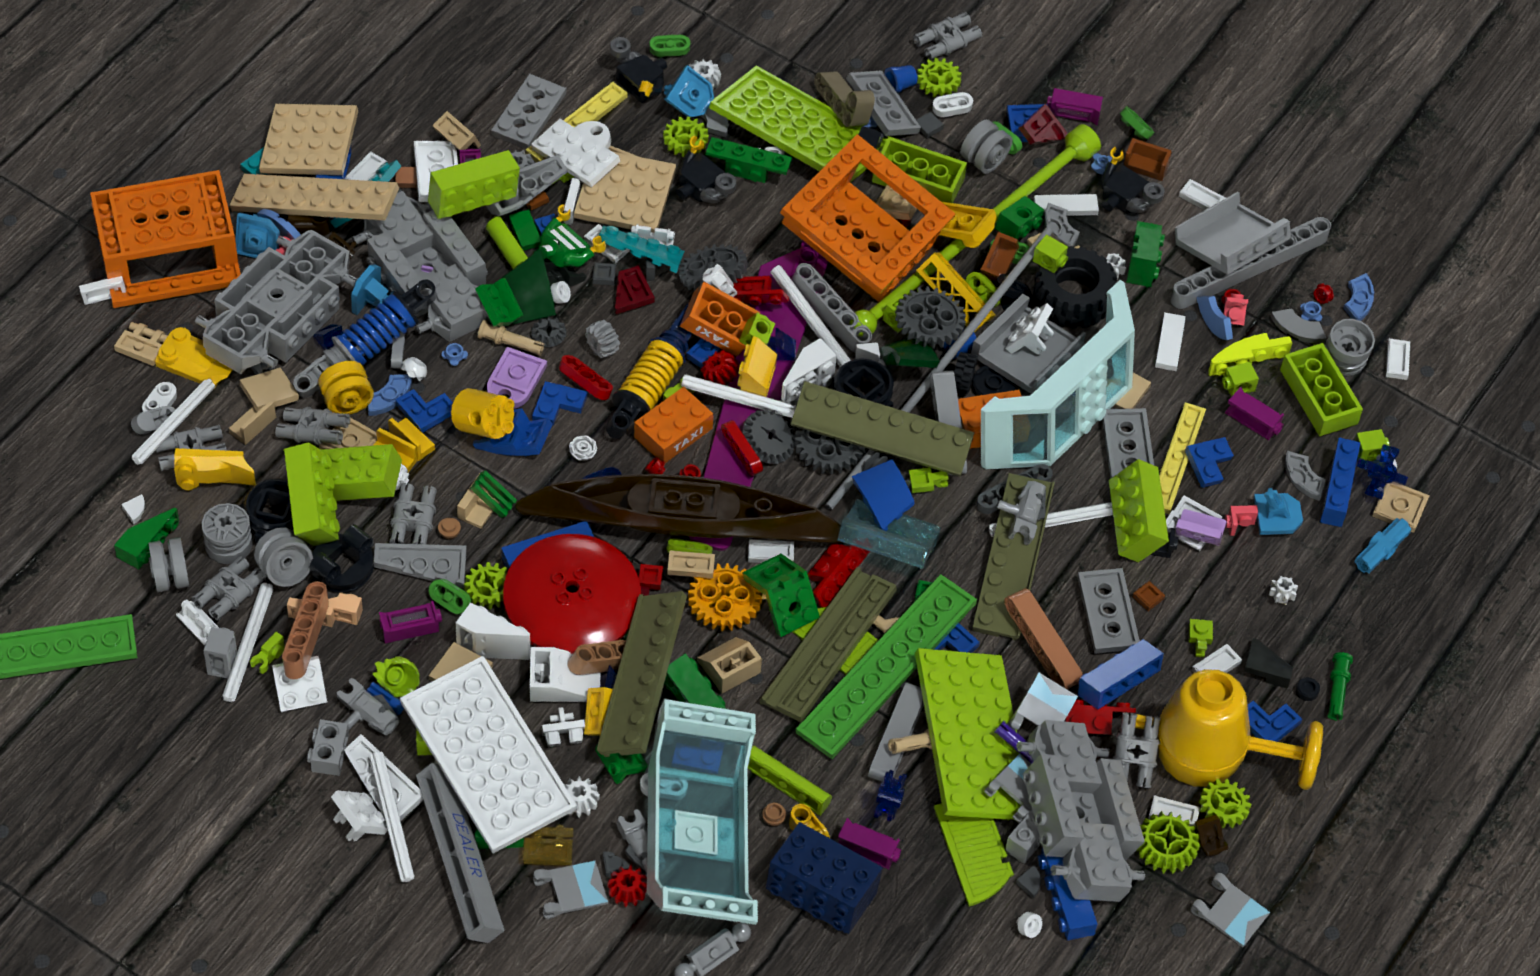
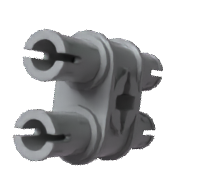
[913,12,982,60]
[275,407,350,445]
[156,425,227,471]
[389,483,437,544]
[191,556,266,621]
[1113,712,1161,788]

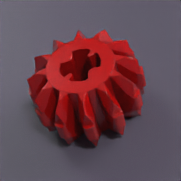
[701,350,739,386]
[608,865,647,908]

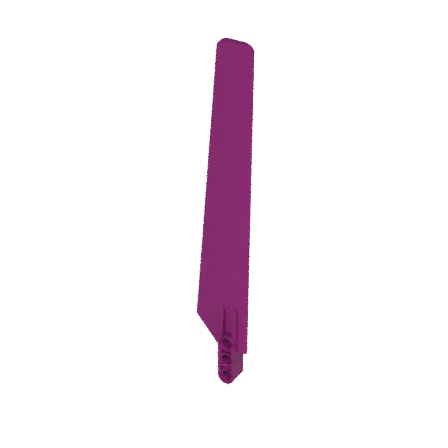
[689,241,828,551]

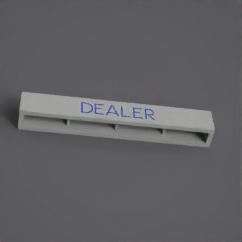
[416,763,505,943]

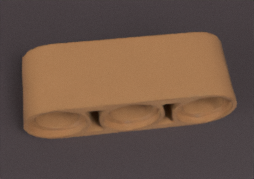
[567,640,626,675]

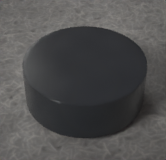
[1296,677,1320,701]

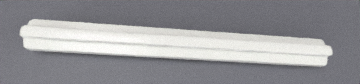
[771,265,851,367]
[681,375,796,418]
[132,379,215,465]
[989,502,1113,537]
[223,583,273,702]
[370,751,414,882]

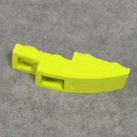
[1208,333,1292,376]

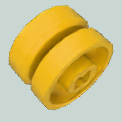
[318,361,374,415]

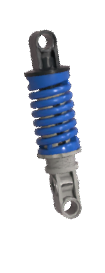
[293,279,437,398]

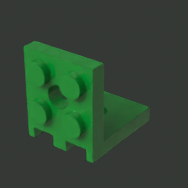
[742,554,820,637]

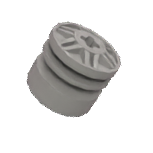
[1325,319,1375,376]
[202,503,253,564]

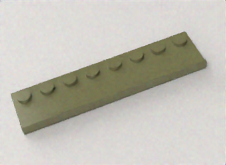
[790,381,974,477]
[972,473,1055,641]
[760,567,897,723]
[597,591,687,757]

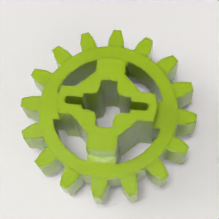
[917,58,962,97]
[663,116,709,157]
[464,562,507,610]
[1199,779,1251,828]

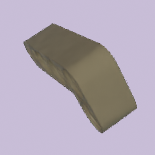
[814,71,875,127]

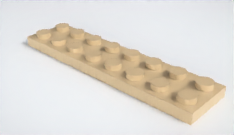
[229,174,399,220]

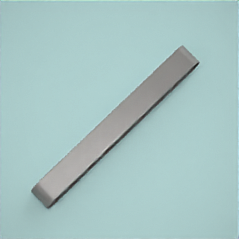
[1171,217,1331,309]

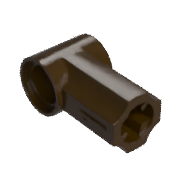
[288,215,332,236]

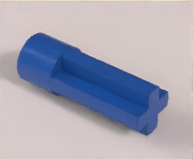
[366,682,404,715]

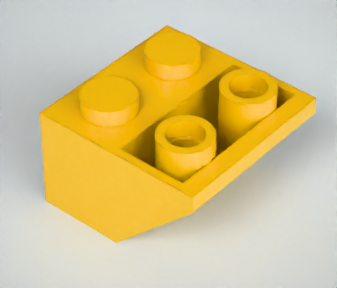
[737,336,777,397]

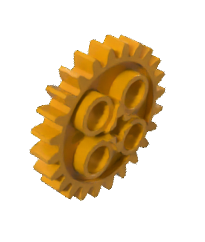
[688,563,762,631]

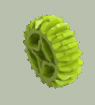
[1136,811,1200,874]

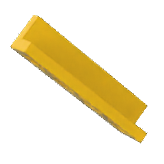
[916,252,996,333]

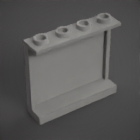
[1175,192,1291,275]
[971,294,1086,394]

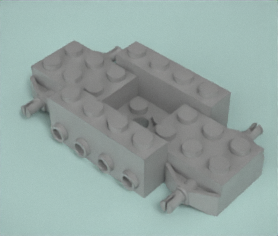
[352,191,491,342]
[195,230,357,374]
[1017,720,1145,902]

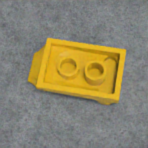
[939,202,997,248]
[155,327,232,389]
[174,448,256,490]

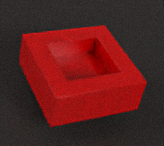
[639,564,663,590]

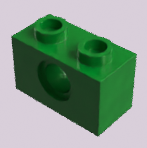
[995,196,1044,240]

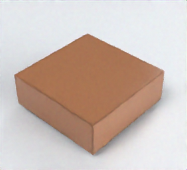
[396,167,417,188]

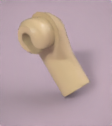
[873,615,900,633]

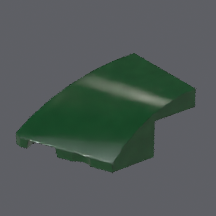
[501,249,556,324]
[879,338,940,368]

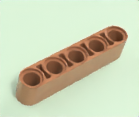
[282,582,329,679]
[1004,588,1083,690]

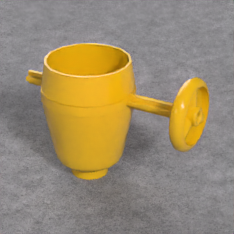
[1135,669,1323,790]

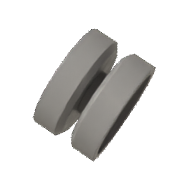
[960,120,1013,174]
[254,528,313,587]
[148,537,189,592]

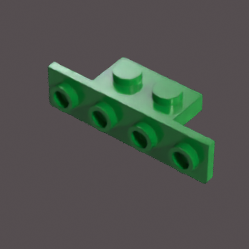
[706,137,792,183]

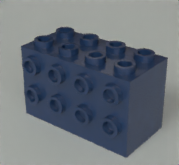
[766,822,883,934]

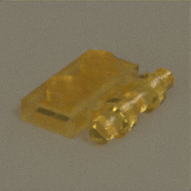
[523,825,573,865]

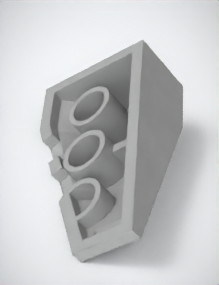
[486,155,568,216]

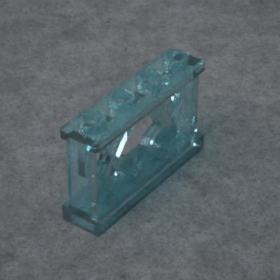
[838,499,941,569]

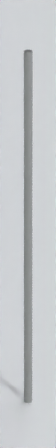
[825,228,1053,511]

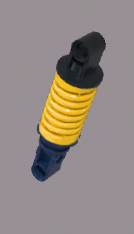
[606,304,693,439]

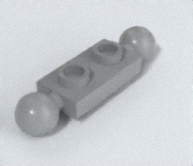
[675,923,751,976]

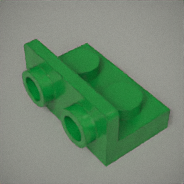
[475,278,523,327]
[595,744,648,784]

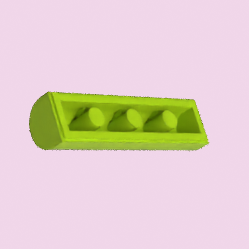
[486,216,528,269]
[747,746,832,816]

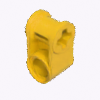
[789,804,830,838]

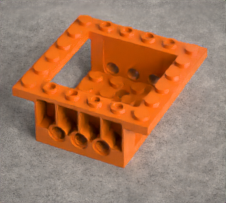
[780,134,956,302]
[90,170,241,308]

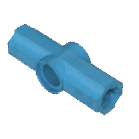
[1355,518,1412,573]

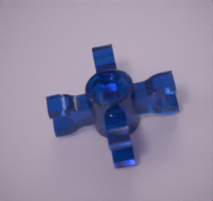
[1357,444,1408,499]
[874,770,907,822]

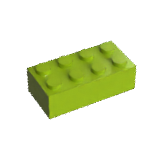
[872,136,967,203]
[428,150,520,219]
[1280,343,1363,437]
[284,442,340,546]
[321,444,402,501]
[1109,459,1169,563]

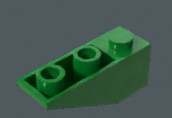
[114,507,179,570]

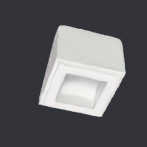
[855,343,880,362]

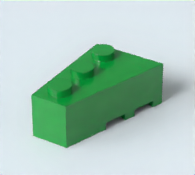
[1126,221,1165,287]
[664,653,726,709]

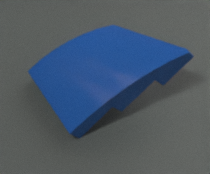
[473,408,553,456]
[852,460,915,533]

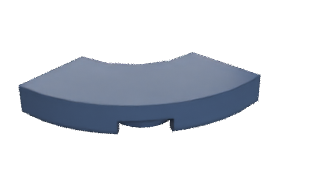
[257,209,301,240]
[1343,273,1374,321]
[1197,296,1233,340]
[368,374,412,416]

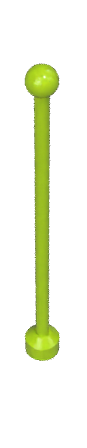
[849,124,1101,337]

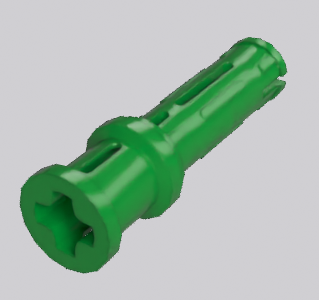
[1328,652,1353,721]

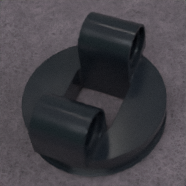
[832,358,894,408]
[244,479,294,543]
[310,524,374,592]

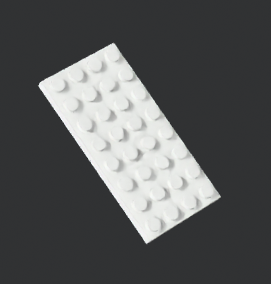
[400,656,577,853]

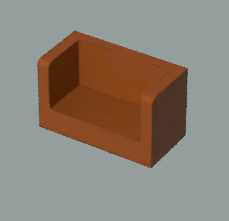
[1124,138,1172,181]
[981,232,1019,284]

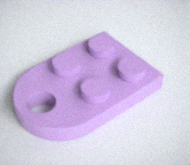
[487,347,547,409]

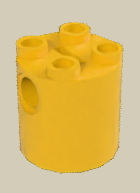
[451,388,514,439]

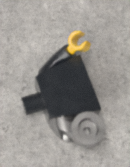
[610,37,667,103]
[676,136,736,203]
[1101,147,1165,213]

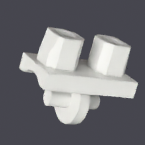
[702,264,737,297]
[541,707,585,747]

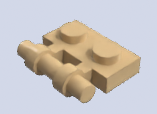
[114,322,168,366]

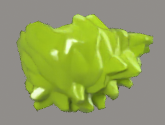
[372,656,420,697]

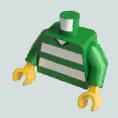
[539,205,606,267]

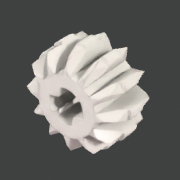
[689,59,721,89]
[564,776,599,818]

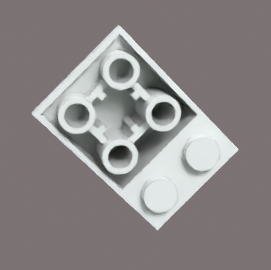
[781,338,837,405]
[456,603,530,660]
[530,647,600,702]

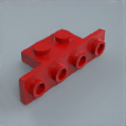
[733,276,789,305]
[808,532,873,608]
[1065,700,1136,735]

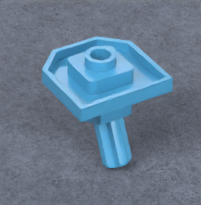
[664,65,714,117]
[235,213,280,258]
[351,264,389,315]
[1253,488,1303,535]

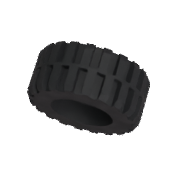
[1033,246,1117,329]

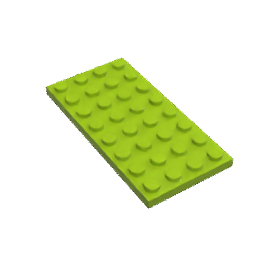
[709,65,887,183]
[915,648,1021,820]

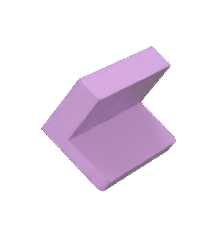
[1176,509,1226,546]

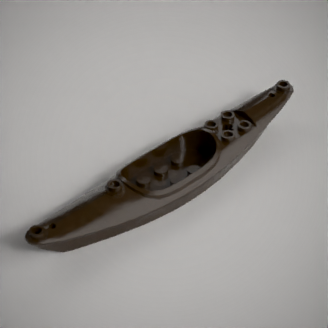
[516,474,851,545]

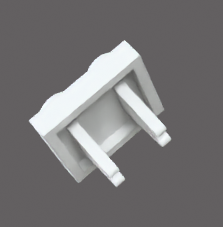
[1005,303,1054,355]
[272,656,327,712]
[331,790,388,841]

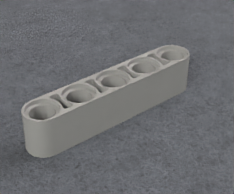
[791,263,872,353]
[930,371,967,475]
[868,682,924,784]

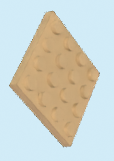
[259,104,358,175]
[574,152,676,233]

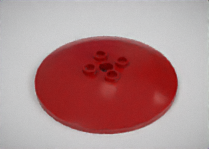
[503,534,641,654]

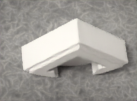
[122,494,145,524]

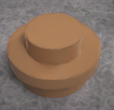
[438,518,461,539]
[762,803,786,826]

